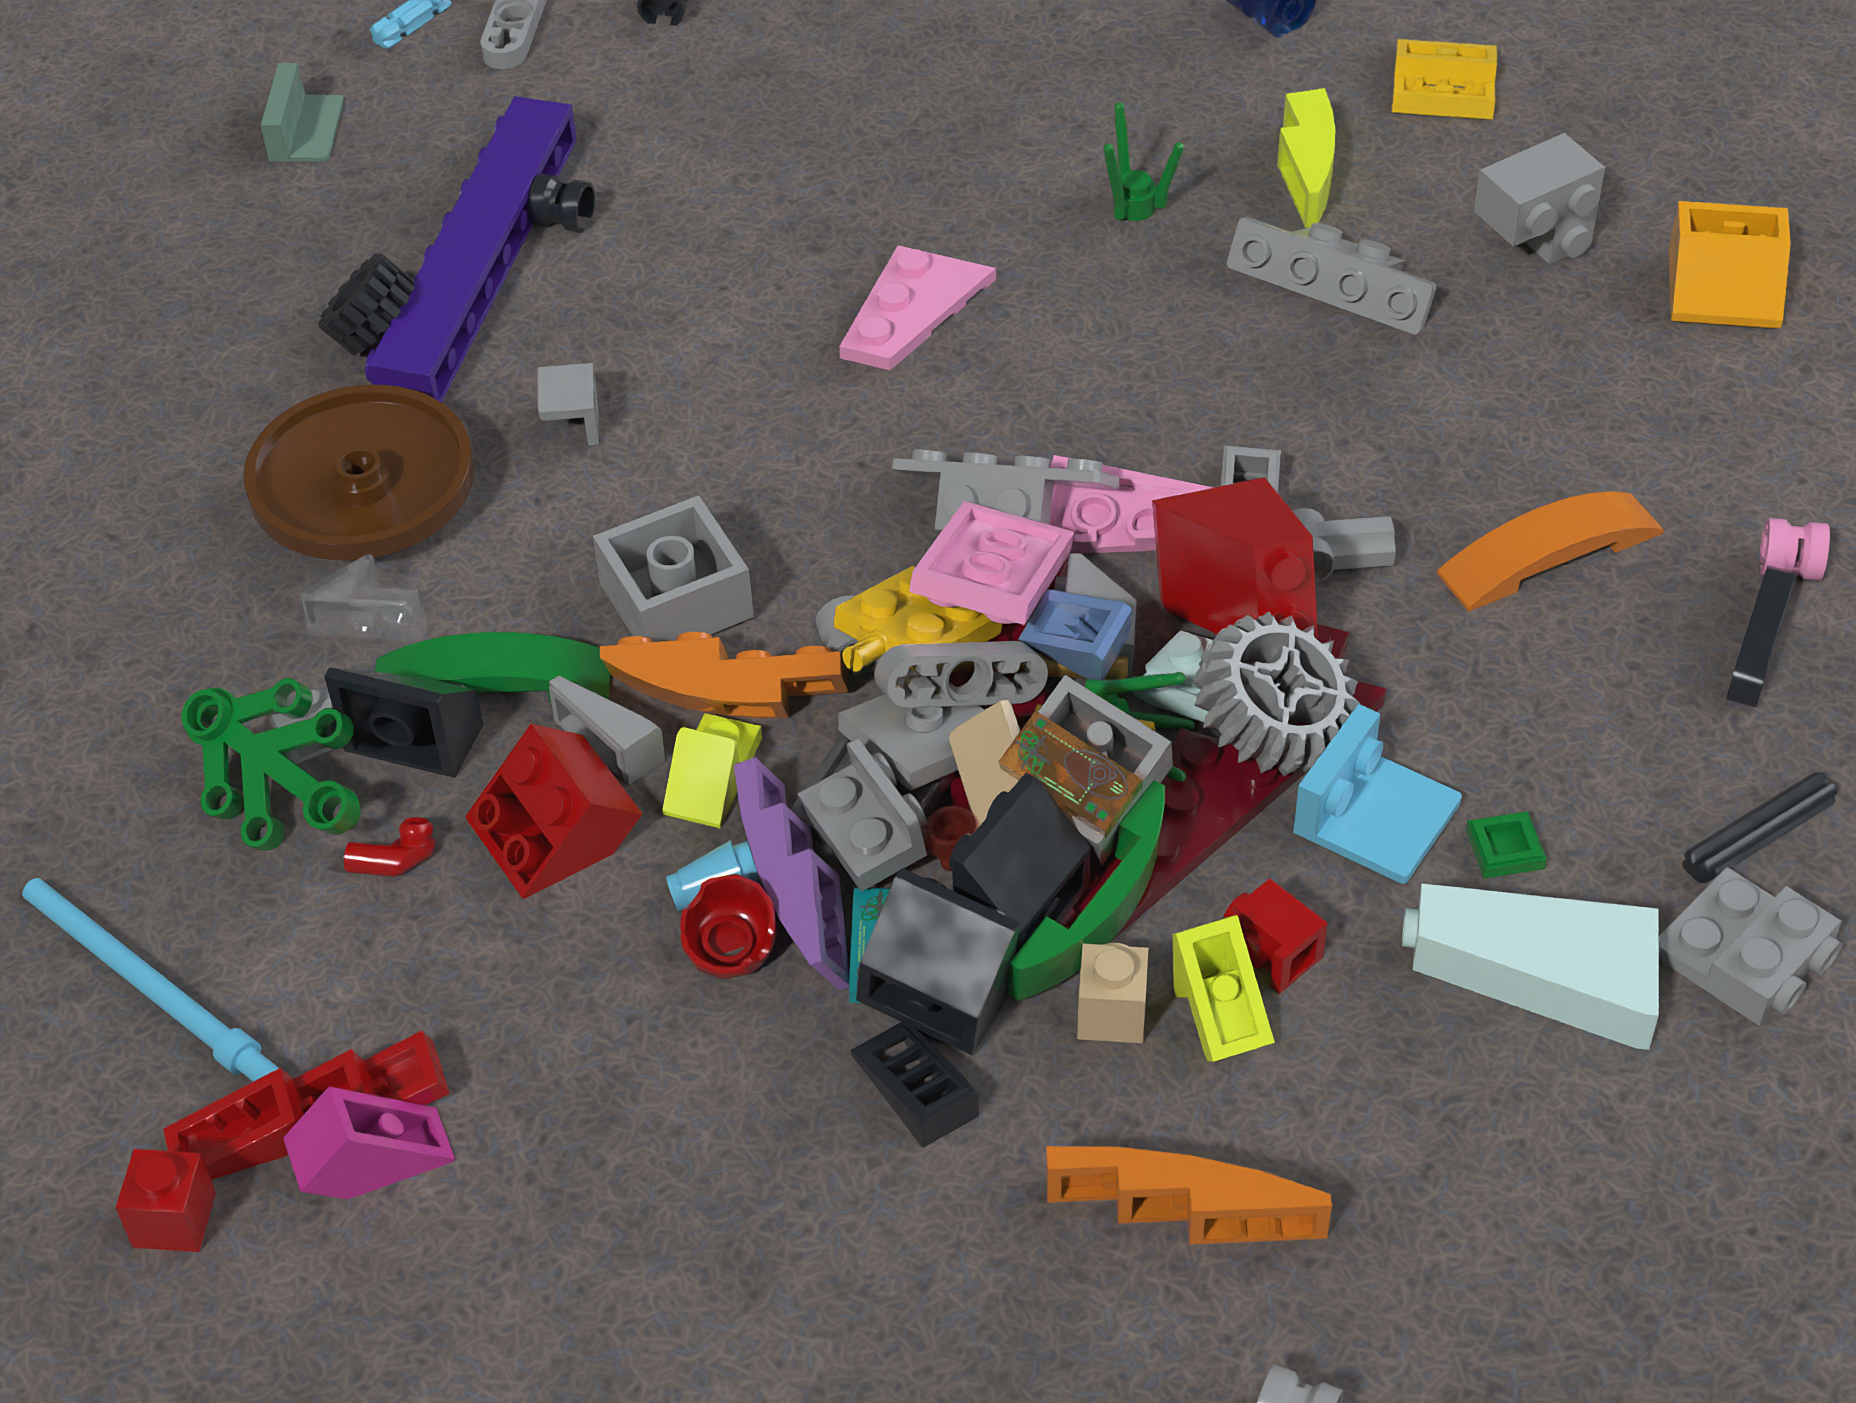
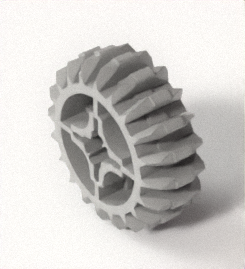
[1193,612,1360,776]

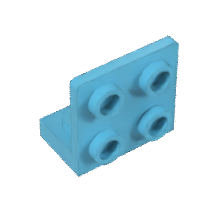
[1293,704,1462,884]

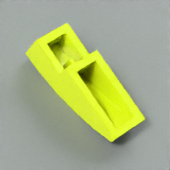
[1277,88,1335,228]

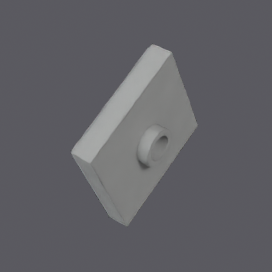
[838,676,984,791]

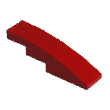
[163,1030,450,1180]

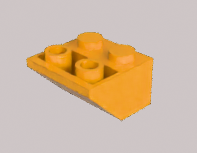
[1668,201,1791,329]

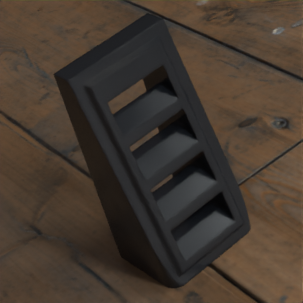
[851,1022,979,1148]

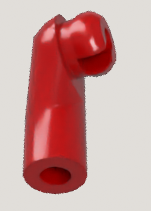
[344,817,436,877]

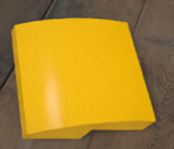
[1392,39,1497,120]

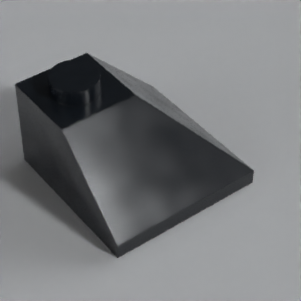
[324,667,484,778]

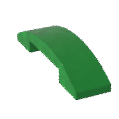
[375,632,611,702]
[1007,780,1165,1001]

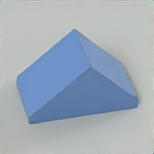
[1018,589,1132,680]

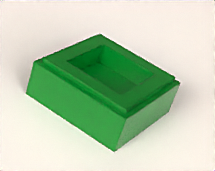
[1466,811,1547,879]

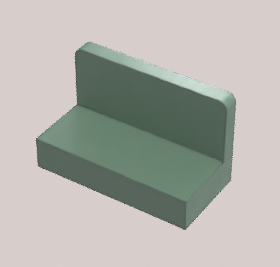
[261,63,344,162]

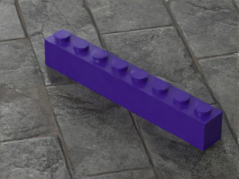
[365,96,577,402]

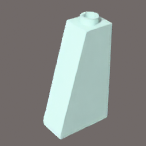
[1402,883,1659,1050]

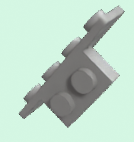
[1227,217,1436,335]
[892,449,1120,531]

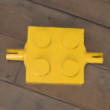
[833,566,1002,677]

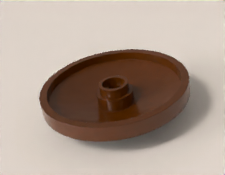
[244,384,474,561]

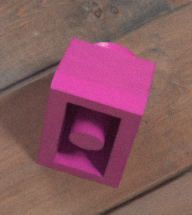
[283,1087,455,1199]

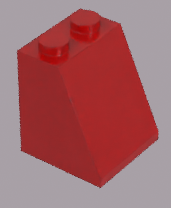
[1152,477,1318,640]

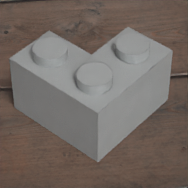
[1474,133,1605,264]
[1029,675,1173,866]

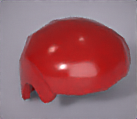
[679,874,777,980]

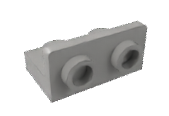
[798,738,928,892]

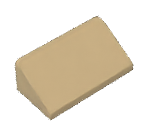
[948,700,1035,829]

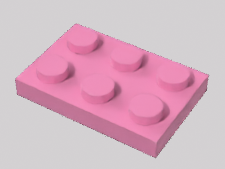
[909,501,1074,625]

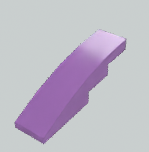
[733,757,850,989]

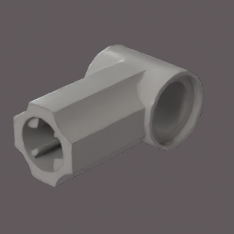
[1292,508,1396,581]

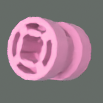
[1760,518,1830,581]

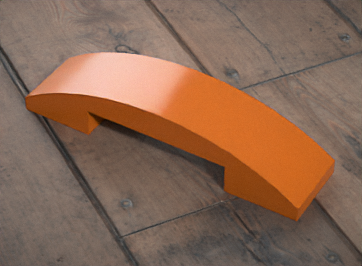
[1437,491,1664,612]

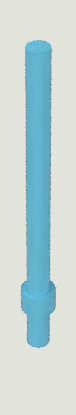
[22,878,279,1081]

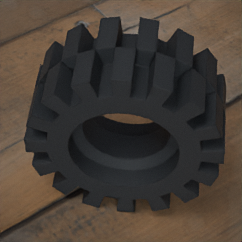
[318,253,415,355]

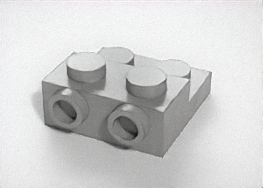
[1658,867,1843,1026]

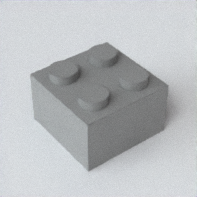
[592,495,754,642]

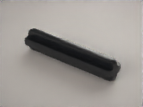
[1682,772,1838,883]

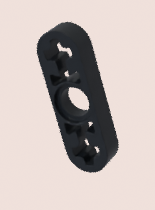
[1726,565,1797,708]

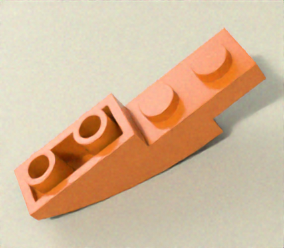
[600,632,848,718]

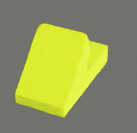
[662,713,762,828]
[1173,915,1275,1062]

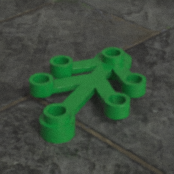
[181,678,361,851]

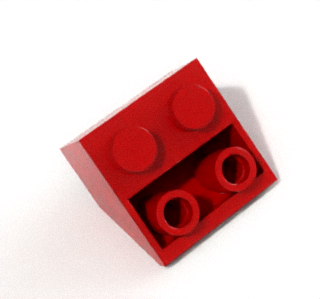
[465,724,643,899]

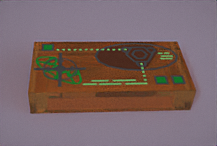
[998,711,1143,838]

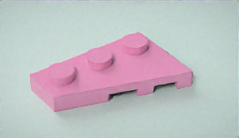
[839,245,996,370]
[1049,455,1214,553]

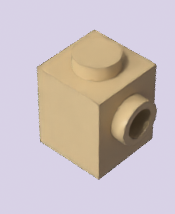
[1077,943,1149,1043]

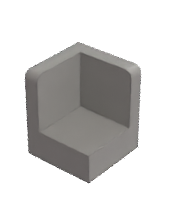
[538,363,599,445]

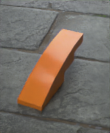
[1046,1146,1332,1244]

